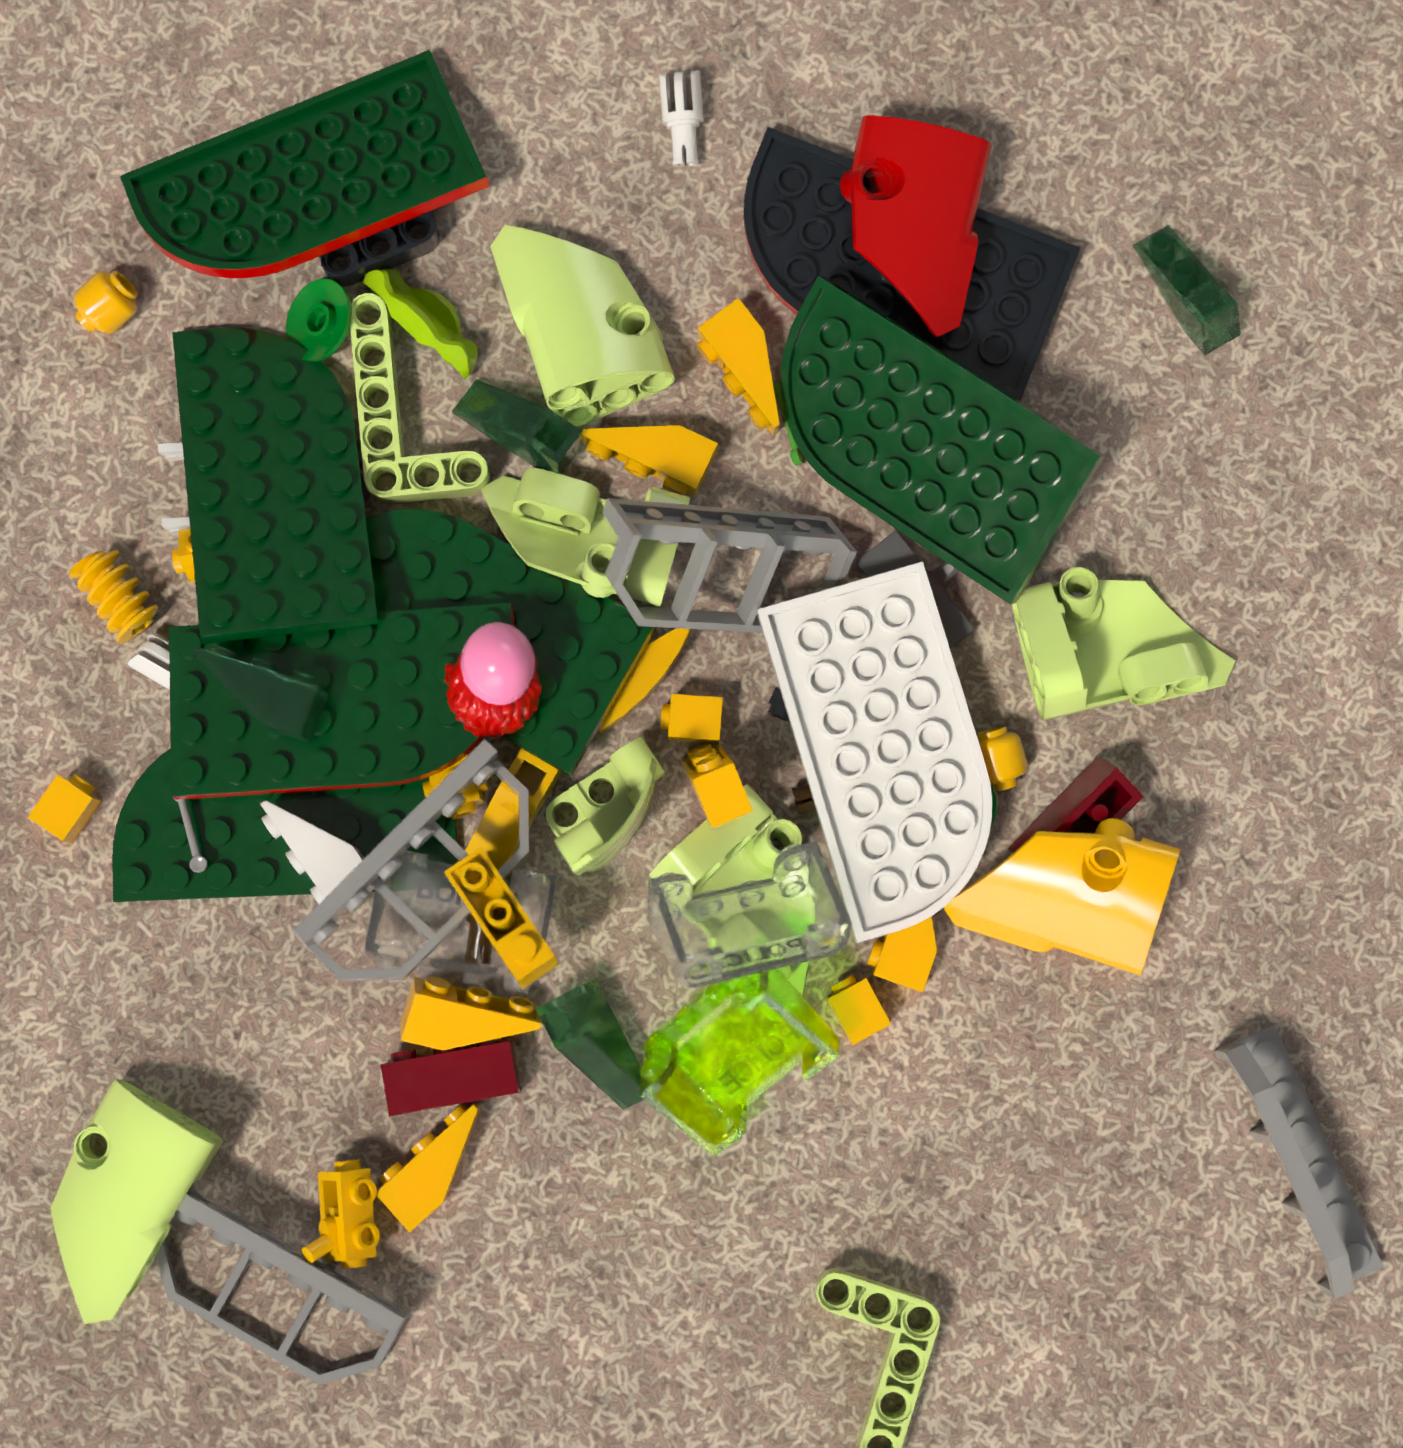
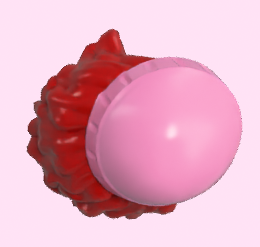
[445,623,542,738]

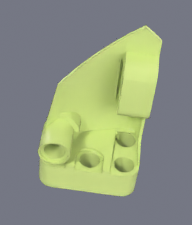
[490,225,675,427]
[481,468,691,607]
[1012,567,1236,721]
[546,736,665,876]
[649,784,825,1021]
[50,1078,223,1324]

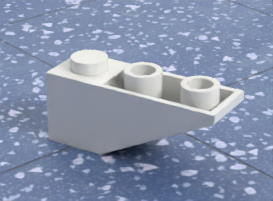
[260,800,374,904]

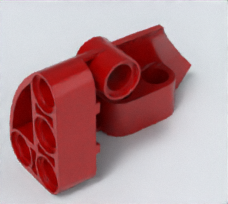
[840,115,992,337]

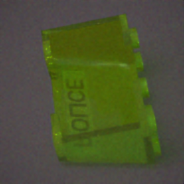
[639,951,840,1158]

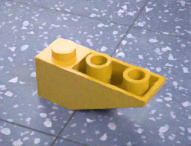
[696,298,780,436]
[581,425,718,496]
[681,743,753,828]
[465,748,561,871]
[444,847,559,990]
[867,916,937,992]
[400,976,542,1050]
[376,1102,481,1233]

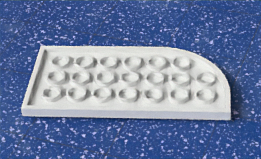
[757,562,992,943]

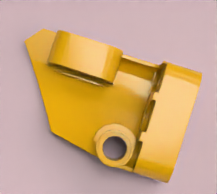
[943,818,1181,976]

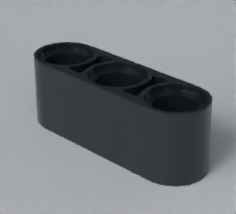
[320,212,440,287]

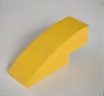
[599,628,690,735]

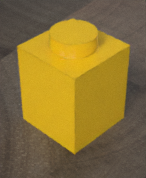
[660,694,723,744]
[28,773,102,843]
[826,975,891,1045]

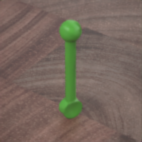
[773,380,806,466]

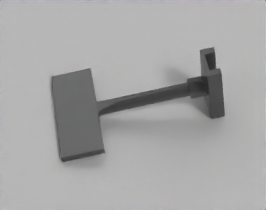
[856,530,975,649]

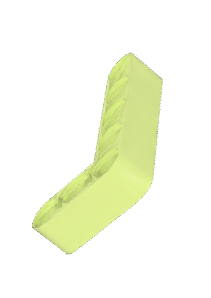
[350,293,491,504]
[815,1268,940,1448]

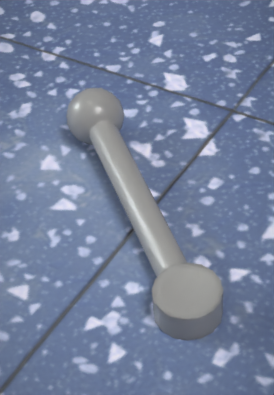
[173,798,208,873]

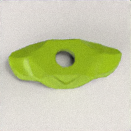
[362,269,478,380]

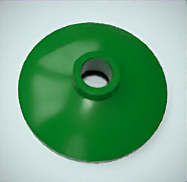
[286,279,352,362]

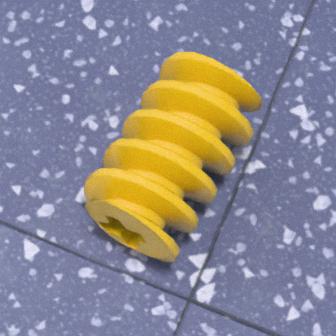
[69,550,160,644]

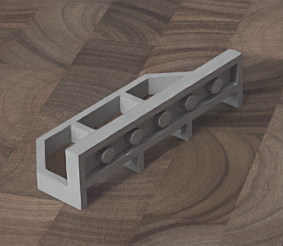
[602,498,857,633]
[293,739,529,981]
[1213,1025,1384,1299]
[156,1185,411,1385]

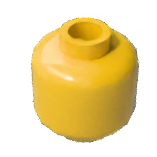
[74,271,138,334]
[976,726,1028,792]

